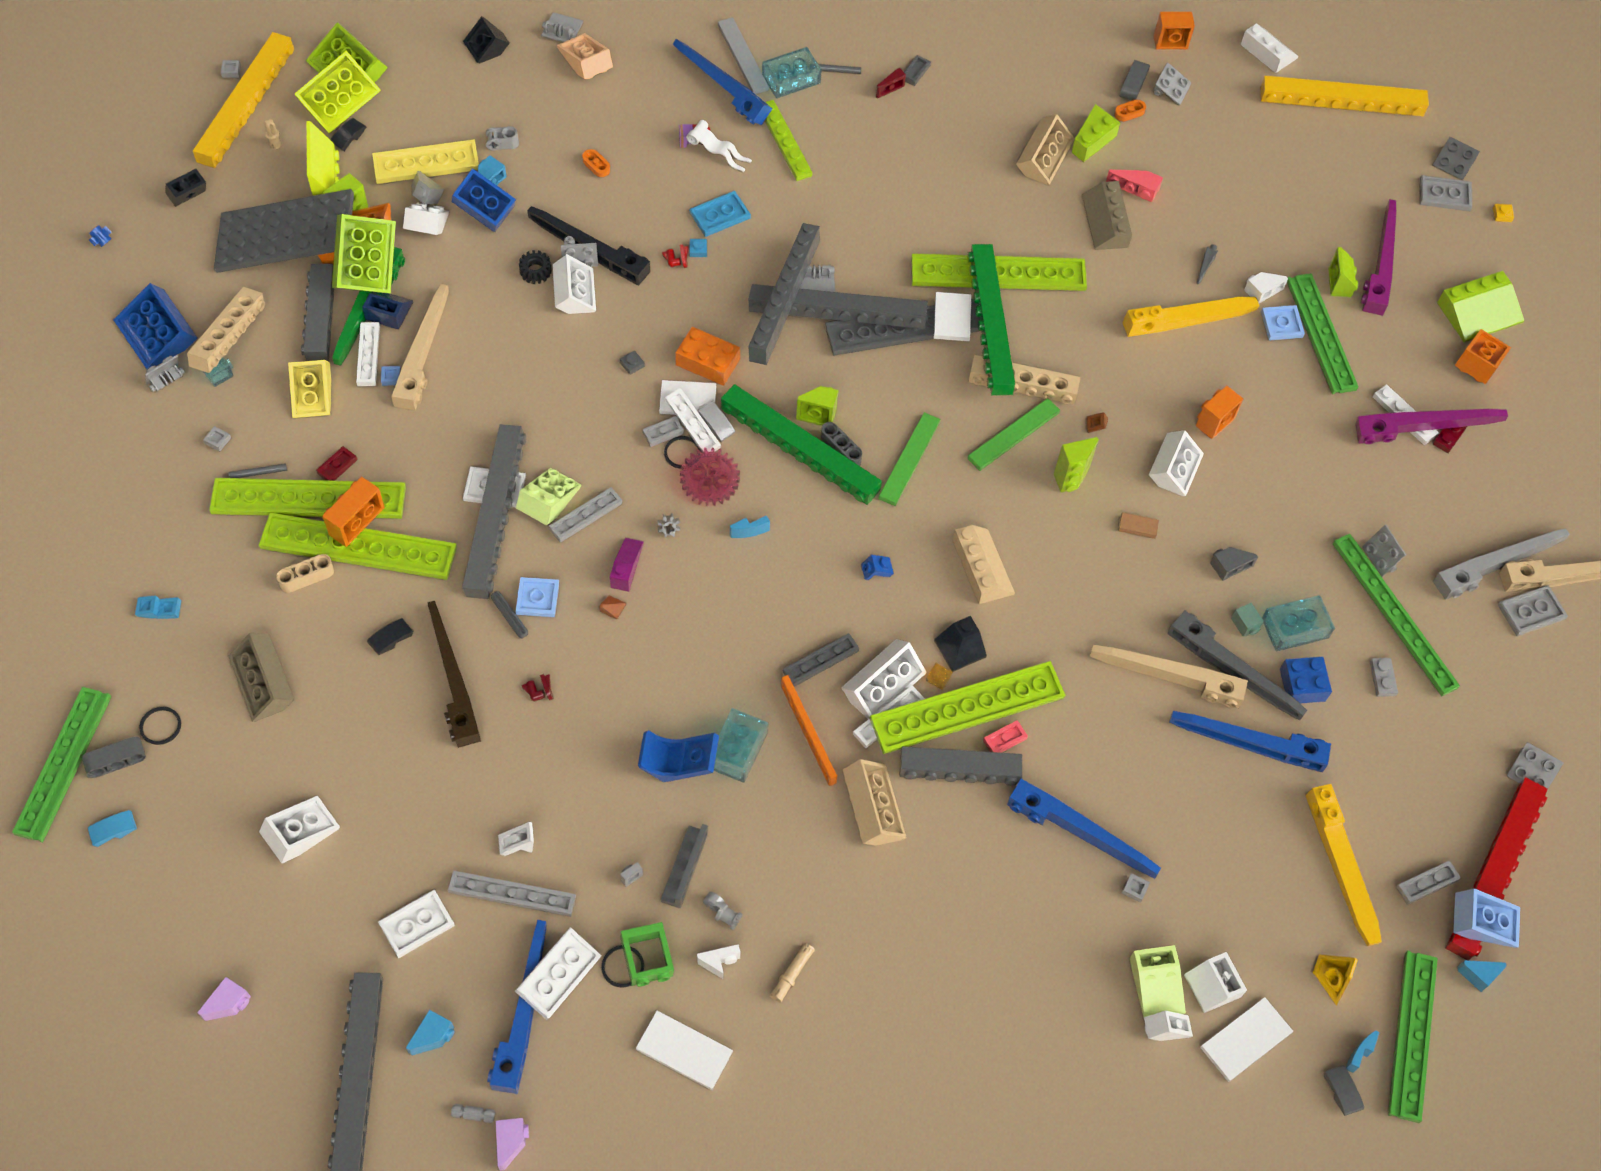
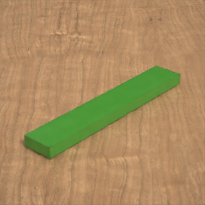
[968,398,1060,471]
[879,412,941,506]

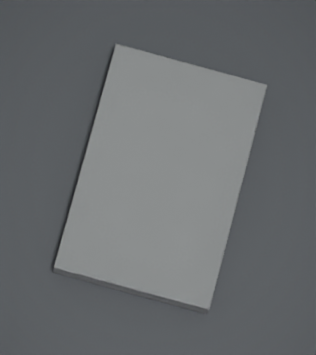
[1420,175,1472,211]
[1498,585,1568,636]

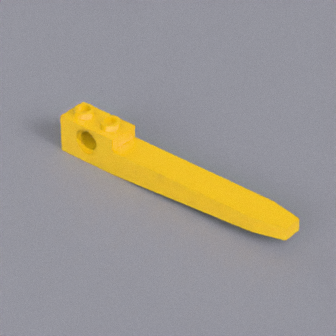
[1122,297,1260,337]
[1305,784,1382,946]

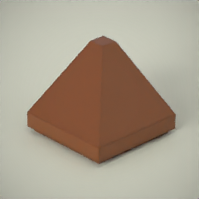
[1087,412,1108,433]
[599,595,626,619]

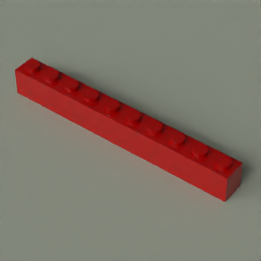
[1445,777,1548,961]

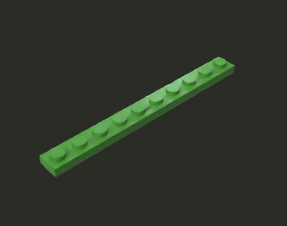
[1333,534,1460,696]

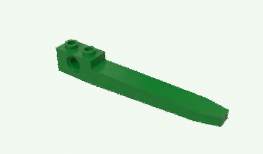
[332,247,405,366]

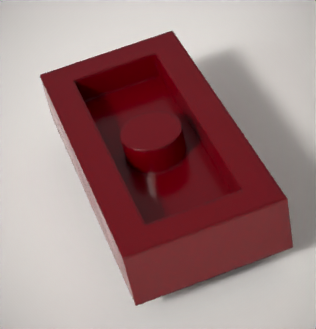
[1433,426,1468,454]
[316,446,358,481]

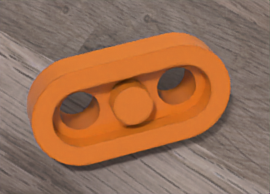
[1114,100,1146,122]
[582,149,610,177]

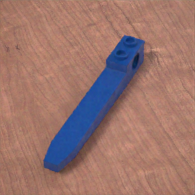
[673,39,773,125]
[1169,711,1331,773]
[1007,778,1161,879]
[487,920,547,1094]

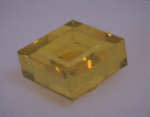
[926,663,953,690]

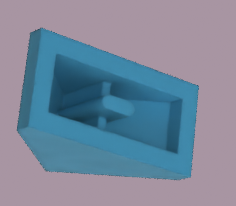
[1457,960,1506,992]

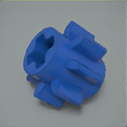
[89,225,112,247]

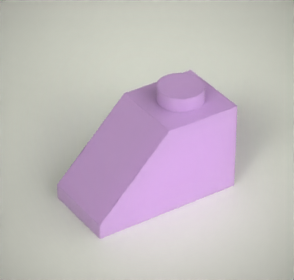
[197,977,251,1021]
[496,1118,529,1171]

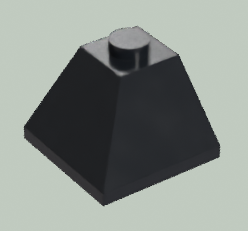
[463,16,510,64]
[934,616,987,672]

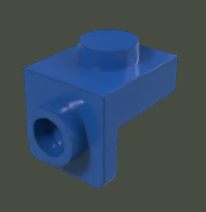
[861,555,894,580]

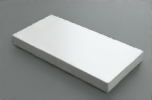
[515,927,602,1020]
[1200,997,1293,1082]
[636,1011,733,1090]

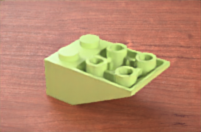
[516,468,581,525]
[1129,945,1186,1018]

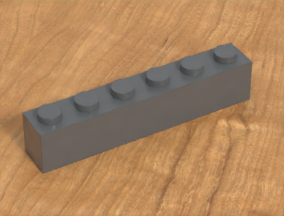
[301,264,334,362]
[900,747,1022,786]

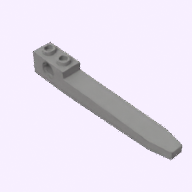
[1433,528,1570,600]

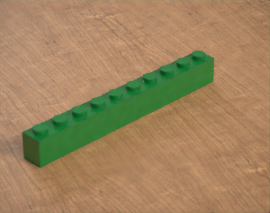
[967,244,1015,396]
[721,384,882,505]

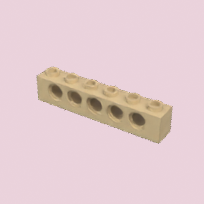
[187,287,265,373]
[969,355,1080,404]

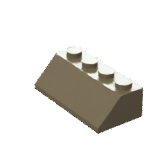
[1082,181,1132,250]
[228,633,294,722]

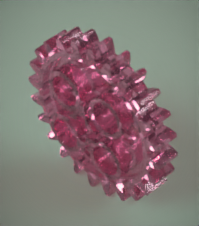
[680,447,740,506]

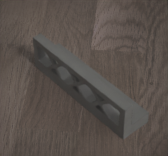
[661,824,708,909]

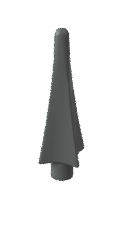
[1196,244,1218,284]

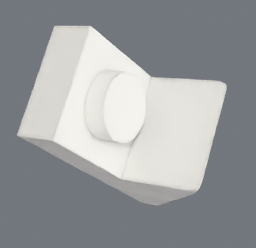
[498,822,534,856]
[697,944,740,979]

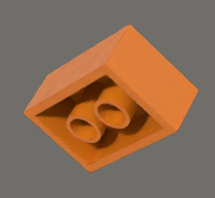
[675,327,740,386]
[322,476,385,547]

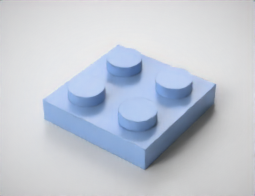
[1261,305,1305,340]
[516,577,559,617]

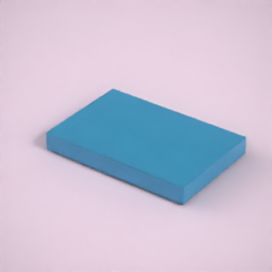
[689,191,751,237]

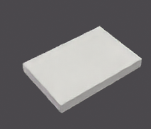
[934,292,971,341]
[659,380,716,415]
[463,466,526,508]
[378,890,455,959]

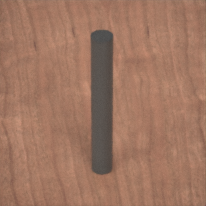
[812,63,861,74]
[229,463,287,478]

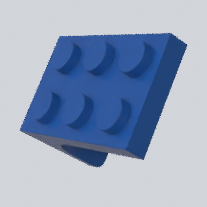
[638,730,719,782]

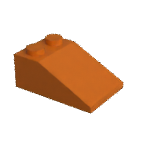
[1455,329,1512,385]

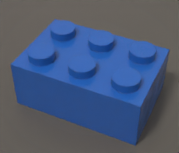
[451,168,516,232]

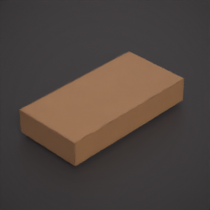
[1119,512,1159,539]

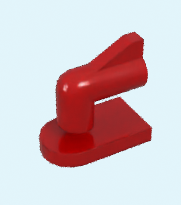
[662,244,688,268]

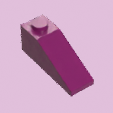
[610,537,644,592]

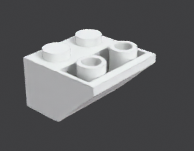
[403,202,449,235]
[1184,952,1247,1013]

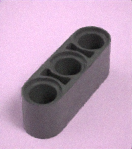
[1119,60,1150,101]
[821,422,862,466]
[82,737,146,778]

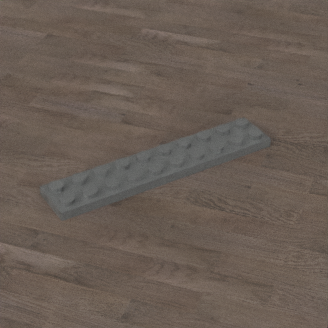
[825,299,1006,356]

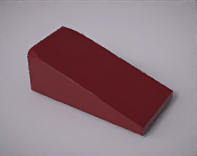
[876,68,906,99]

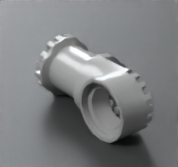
[703,892,743,930]

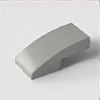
[698,401,735,442]

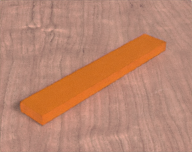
[781,675,837,786]

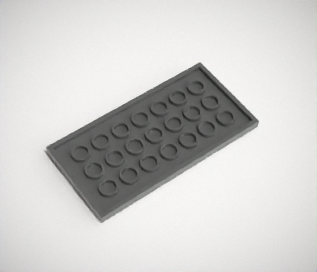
[214,189,354,273]

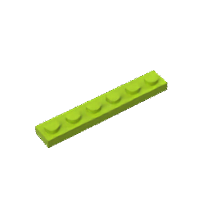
[765,99,812,181]

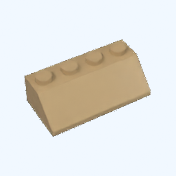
[1016,114,1075,185]
[953,525,1015,604]
[843,759,907,846]

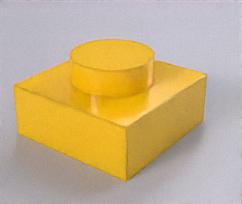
[1493,204,1514,222]

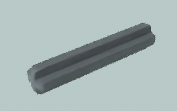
[491,591,528,639]

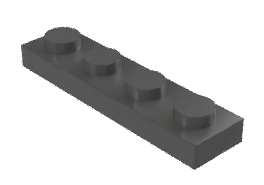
[783,633,859,687]

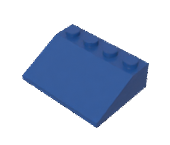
[114,283,197,370]

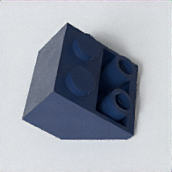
[362,292,413,330]

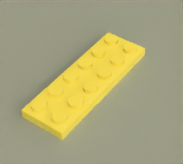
[372,139,479,184]

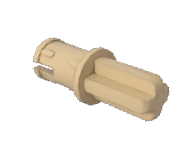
[264,119,281,149]

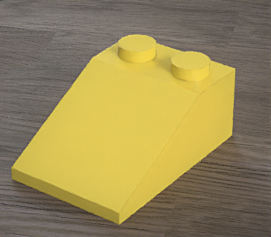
[288,360,331,418]

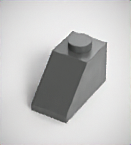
[1210,547,1258,581]

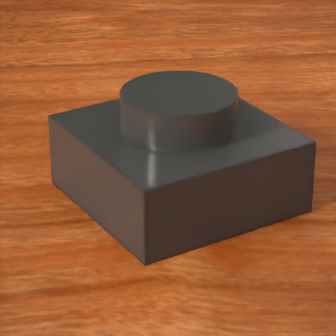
[620,350,645,375]

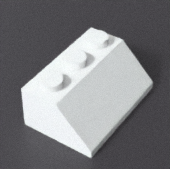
[1241,23,1298,73]
[553,254,596,314]
[1149,430,1204,496]

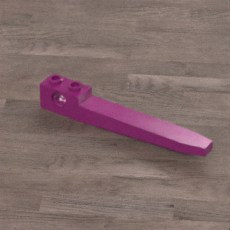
[1361,199,1397,316]
[1355,409,1508,444]

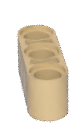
[276,554,334,593]

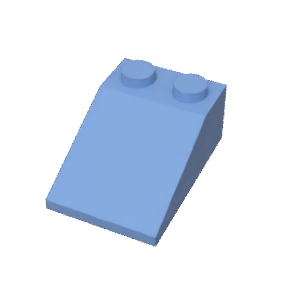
[1453,889,1520,948]

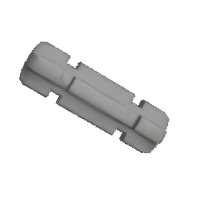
[451,1104,495,1123]

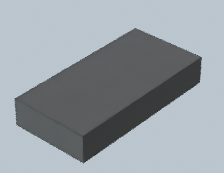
[904,55,931,86]

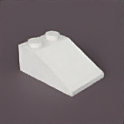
[259,796,340,863]

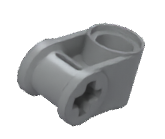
[486,126,519,151]

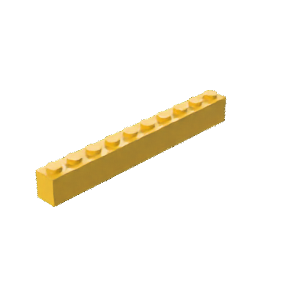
[193,32,294,168]
[1260,75,1429,116]

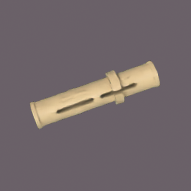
[770,943,815,1003]

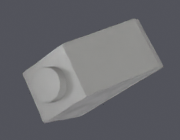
[411,171,444,204]

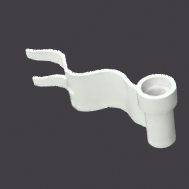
[686,120,752,172]

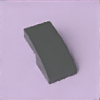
[1324,1065,1364,1116]

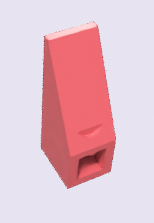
[1106,169,1163,202]

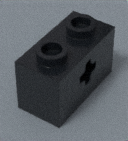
[165,169,206,207]

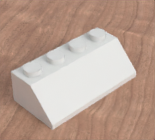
[841,639,927,719]

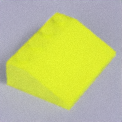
[295,51,381,134]
[306,121,340,196]

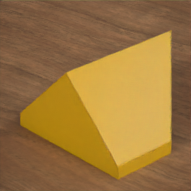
[1313,954,1358,1006]

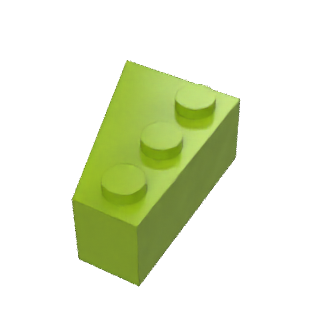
[1072,104,1120,162]

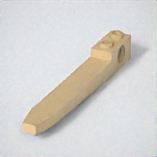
[392,284,449,411]
[1499,559,1601,592]
[1090,645,1248,709]

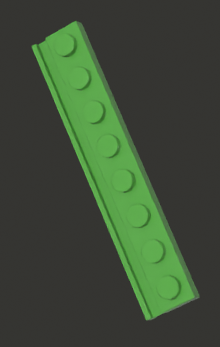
[1287,273,1359,395]
[12,687,111,843]
[1388,950,1438,1123]

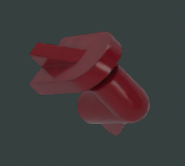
[521,674,554,702]

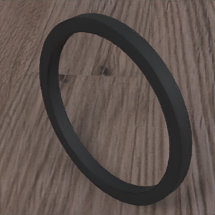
[664,436,701,469]
[139,707,181,745]
[601,945,644,988]

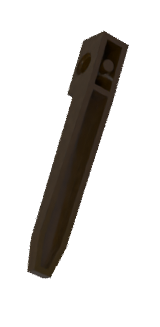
[427,601,481,748]

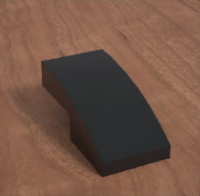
[330,118,367,152]
[367,618,413,655]

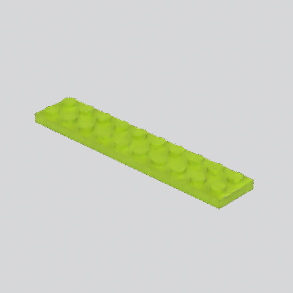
[911,254,1087,291]
[209,478,406,519]
[259,513,457,580]
[869,661,1066,754]

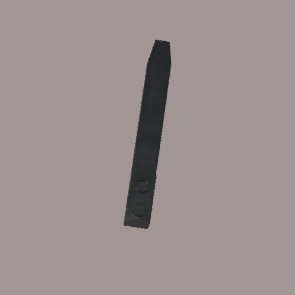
[527,206,651,286]

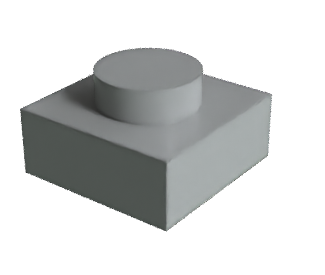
[221,60,241,78]
[203,426,231,451]
[620,862,643,887]
[1122,873,1150,903]

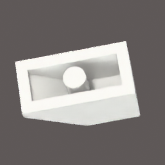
[1244,272,1288,303]
[1144,1011,1193,1041]

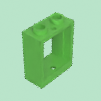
[620,922,674,987]

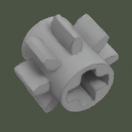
[657,513,680,538]

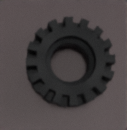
[519,250,552,284]

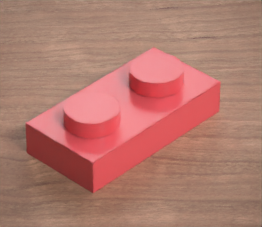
[983,720,1028,753]

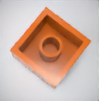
[1154,12,1195,49]
[1196,385,1244,439]

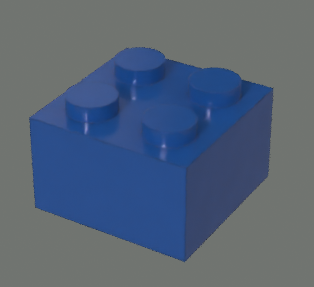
[1279,657,1332,703]

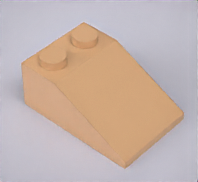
[557,33,613,79]

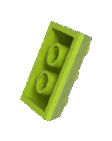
[1054,437,1099,492]

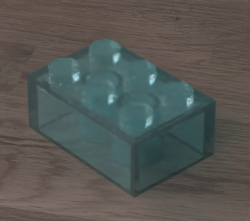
[762,47,822,99]
[1262,595,1335,652]
[714,708,769,783]

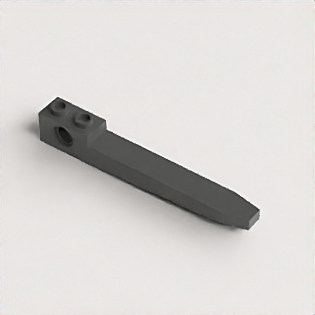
[1168,610,1307,720]

